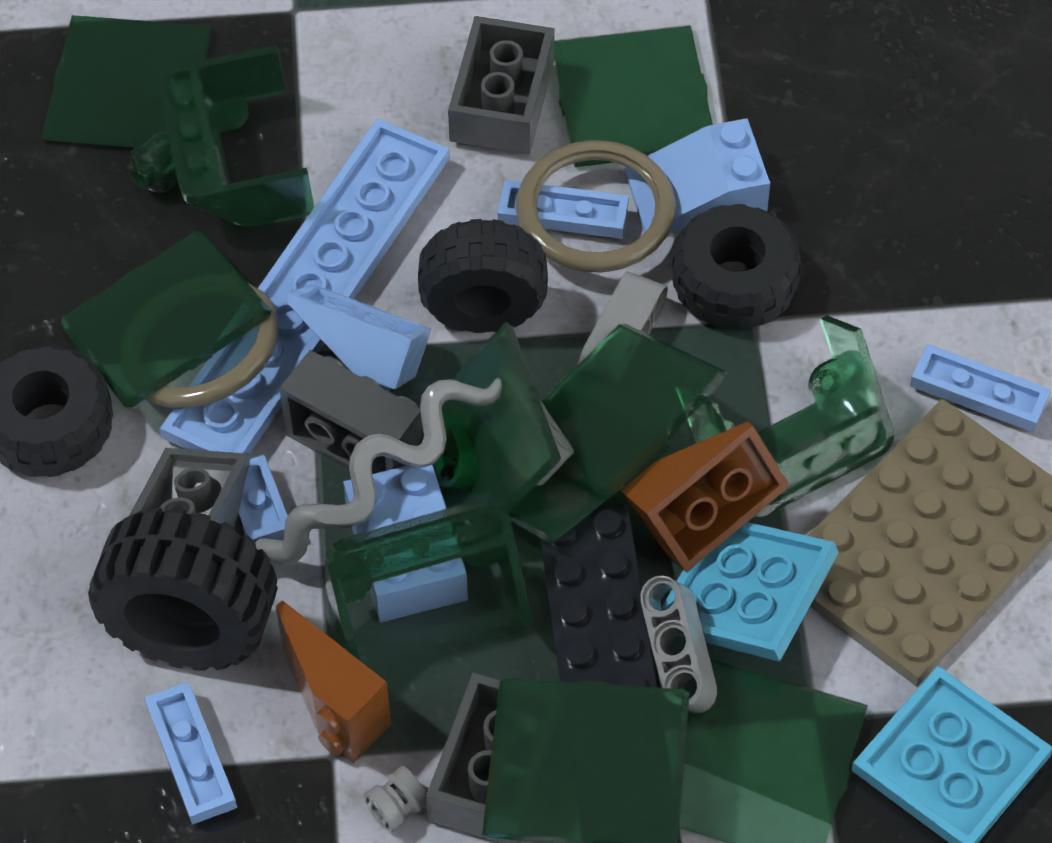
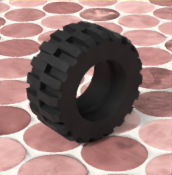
[88,508,278,671]

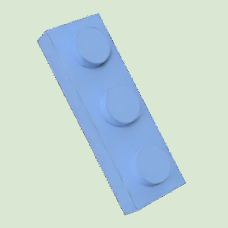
[498,180,629,239]
[910,344,1051,433]
[144,681,237,825]

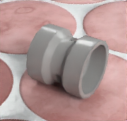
[363,766,427,833]

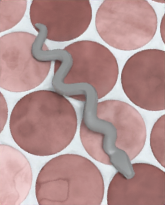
[255,378,502,564]

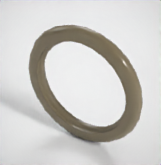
[516,140,676,273]
[123,278,279,408]

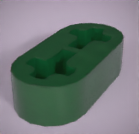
[432,412,479,491]

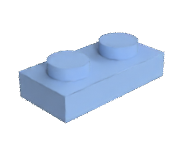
[238,455,288,542]

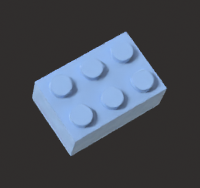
[343,465,468,622]

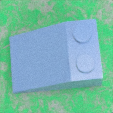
[625,118,770,233]
[286,284,432,392]

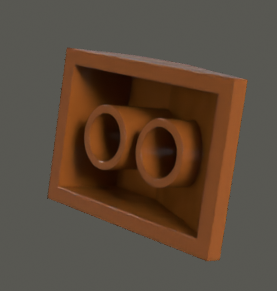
[620,421,790,573]
[275,600,391,763]

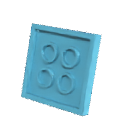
[661,522,839,662]
[851,666,1052,843]

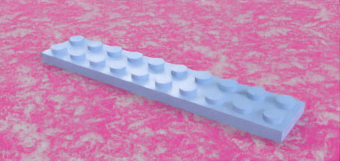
[160,118,450,455]

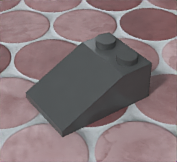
[130,448,250,527]

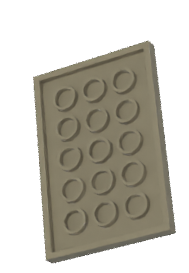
[807,398,1052,687]

